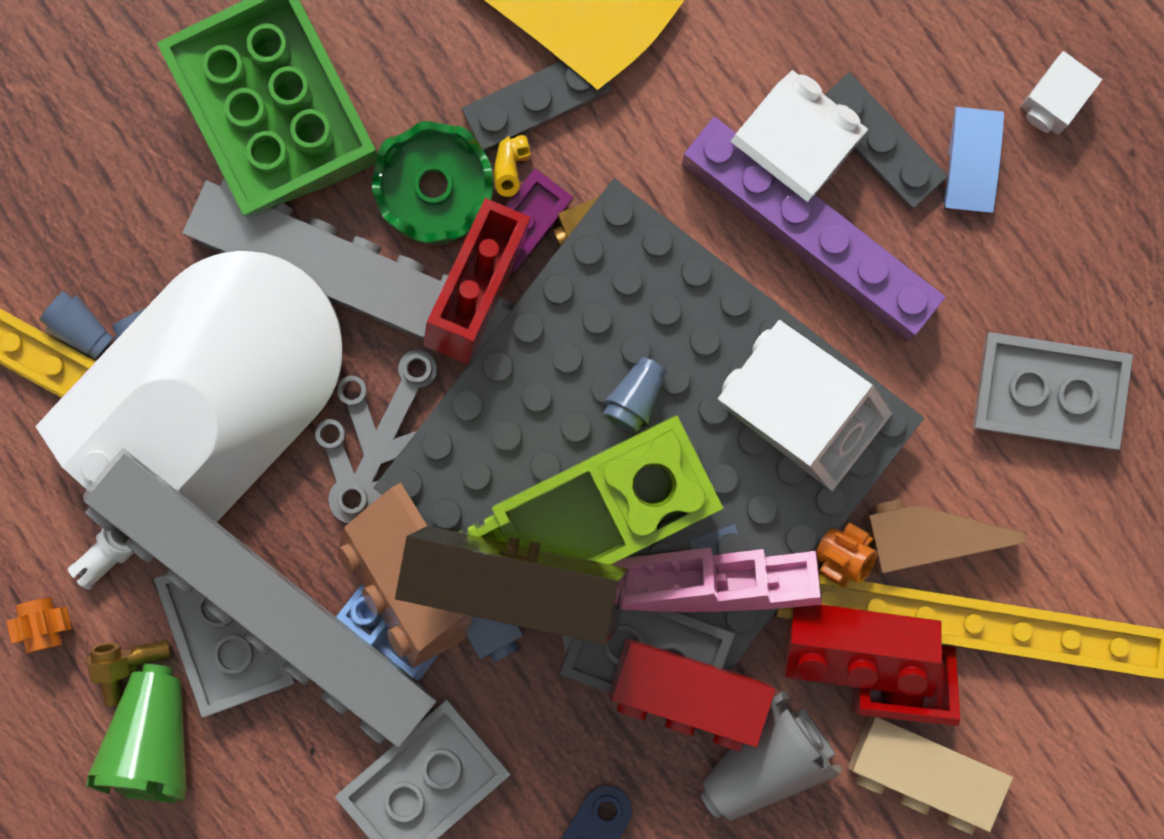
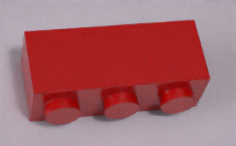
[423,198,531,365]
[784,605,942,698]
[608,638,776,751]

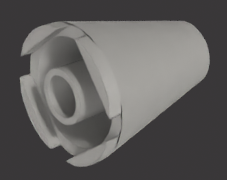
[701,691,842,821]

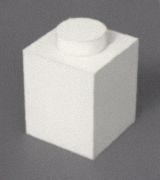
[1020,51,1102,135]

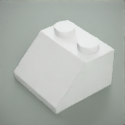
[730,70,868,202]

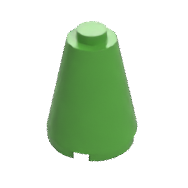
[85,664,187,803]

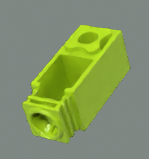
[458,415,724,565]

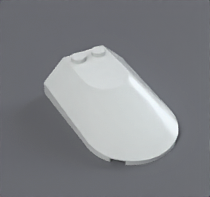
[35,251,342,522]

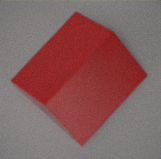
[851,646,961,726]

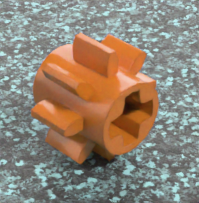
[816,523,878,588]
[6,597,72,654]

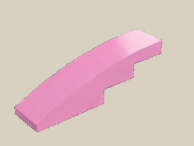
[612,547,822,612]

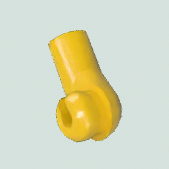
[493,135,531,197]

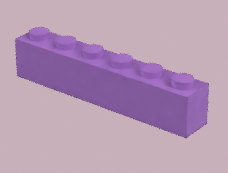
[682,116,945,342]

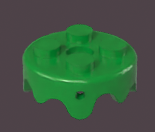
[372,121,494,245]

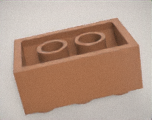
[338,483,474,668]

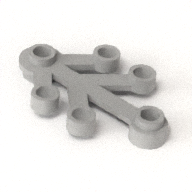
[315,350,438,523]

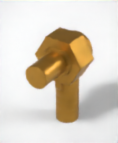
[86,640,170,706]

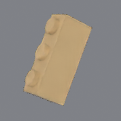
[847,716,1013,835]

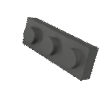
[462,61,612,153]
[825,72,948,211]

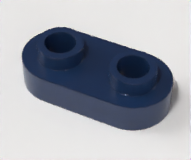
[561,784,632,839]

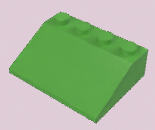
[157,0,377,217]

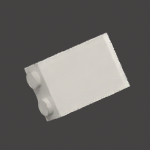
[718,320,892,492]

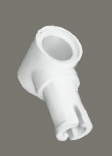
[68,526,134,590]

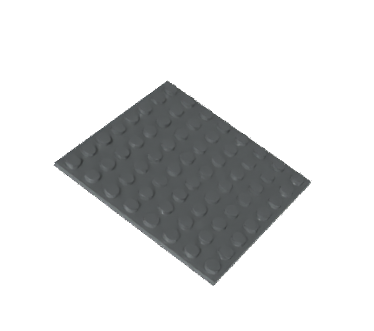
[373,178,924,671]

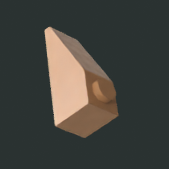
[864,499,1027,574]

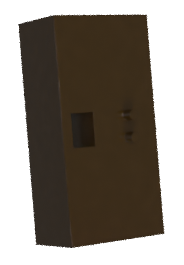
[395,526,629,645]

